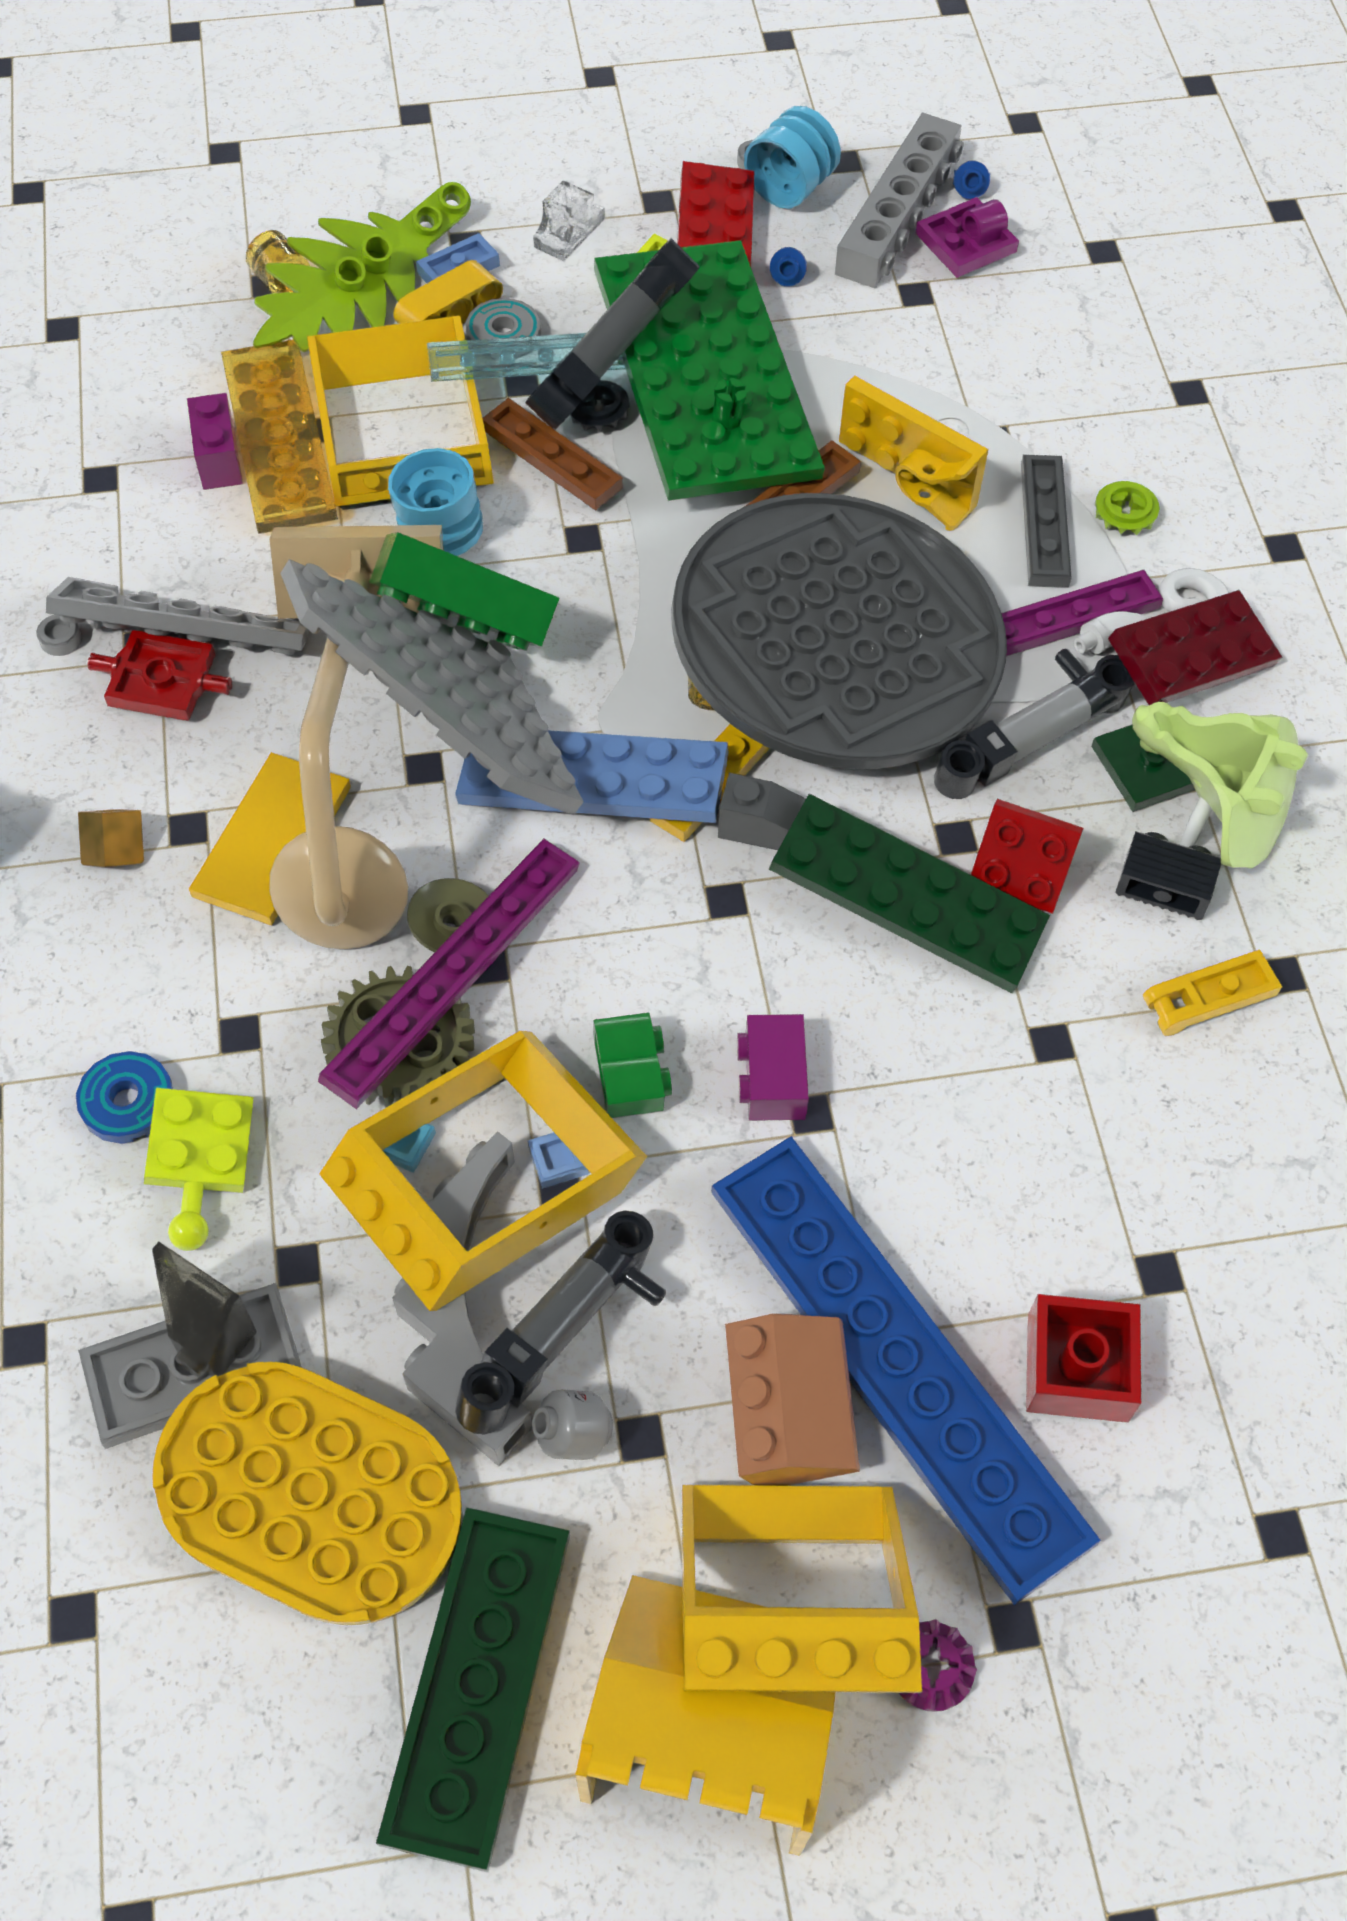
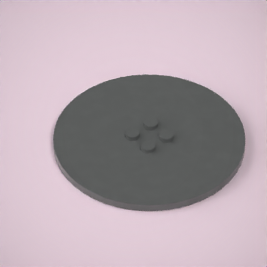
[671,493,1007,769]

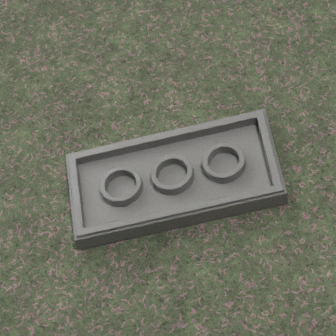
[78,1283,302,1449]

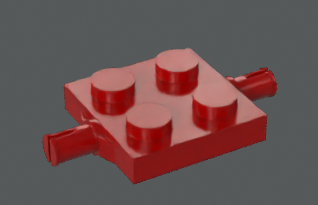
[88,630,232,721]

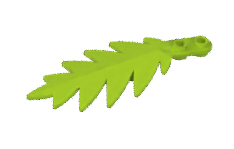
[253,182,471,352]

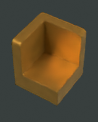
[78,809,144,867]

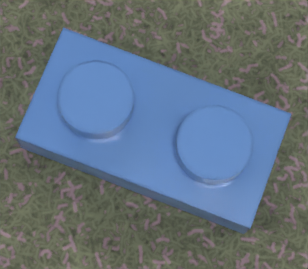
[416,233,500,283]

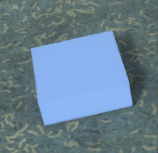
[527,1132,588,1189]

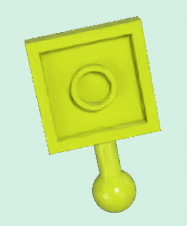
[144,1088,254,1251]

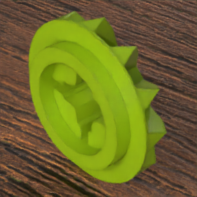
[1094,481,1160,535]

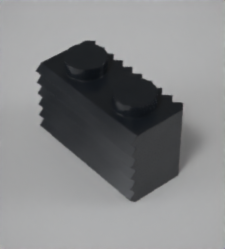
[1115,831,1221,920]

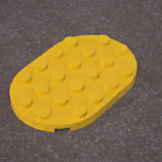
[152,1362,462,1625]

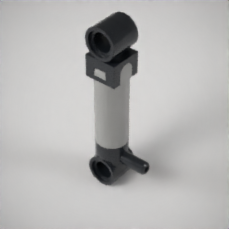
[934,649,1135,799]

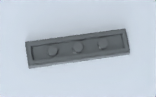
[1021,454,1071,587]

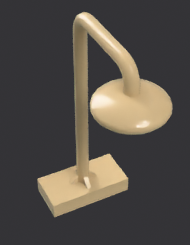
[269,525,444,949]

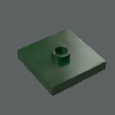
[1091,724,1195,812]

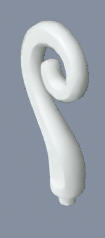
[1074,568,1229,654]

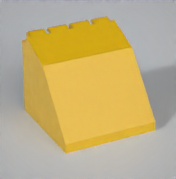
[575,1575,836,1856]

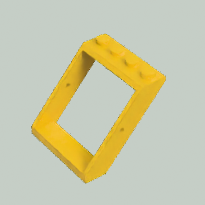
[307,315,494,507]
[319,1031,647,1311]
[682,1485,922,1693]

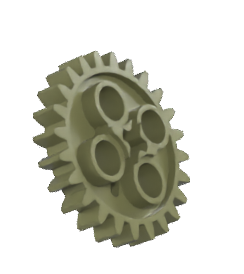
[321,966,475,1108]

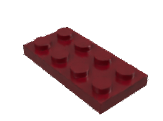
[1108,590,1283,705]

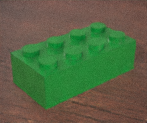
[369,532,560,651]

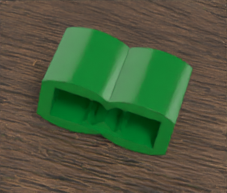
[593,1012,672,1118]

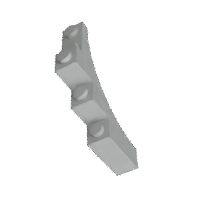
[392,1131,532,1466]

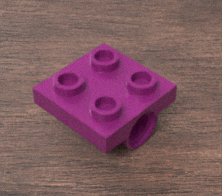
[915,197,1019,278]

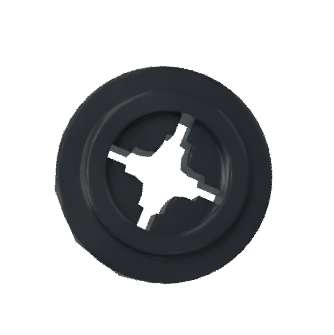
[570,380,630,432]

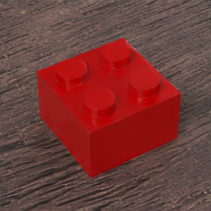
[1026,1294,1141,1423]

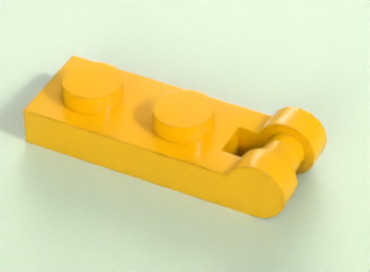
[1142,949,1282,1036]

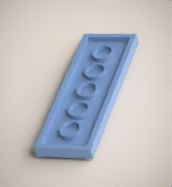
[455,730,729,823]

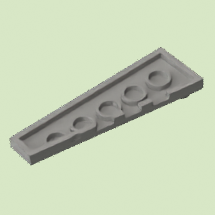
[46,577,309,654]

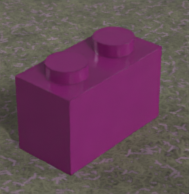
[187,393,243,490]
[737,1014,809,1121]

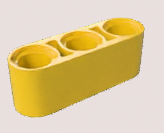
[393,260,503,325]

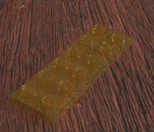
[221,340,338,534]

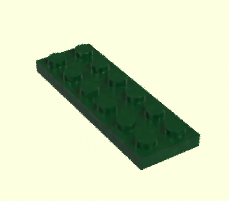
[768,793,1050,993]
[376,1507,570,1872]

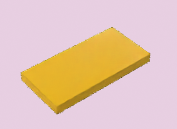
[189,752,351,926]

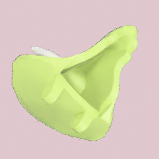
[1132,702,1308,868]

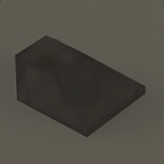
[152,1241,257,1377]

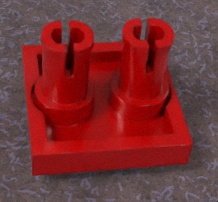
[971,798,1084,914]

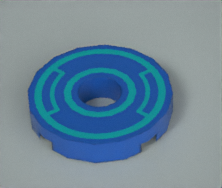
[76,1051,173,1144]

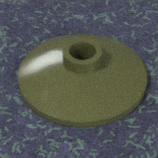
[407,878,489,953]

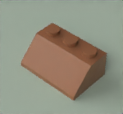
[725,1314,860,1486]

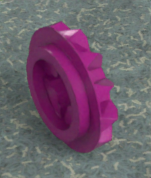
[899,1619,977,1712]

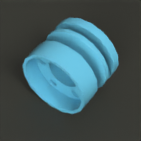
[744,106,841,209]
[388,448,483,556]

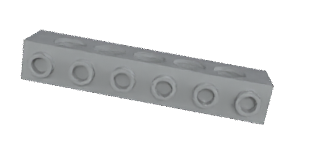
[835,112,964,288]

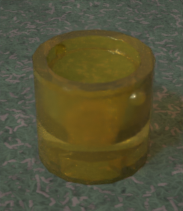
[246,230,310,294]

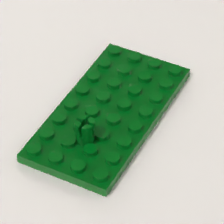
[594,240,825,501]

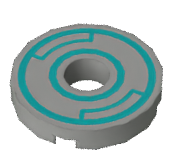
[465,298,541,362]

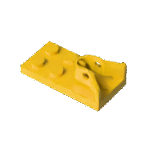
[839,375,989,531]

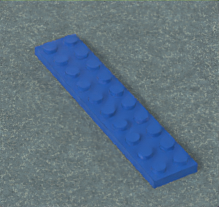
[711,1136,1101,1605]

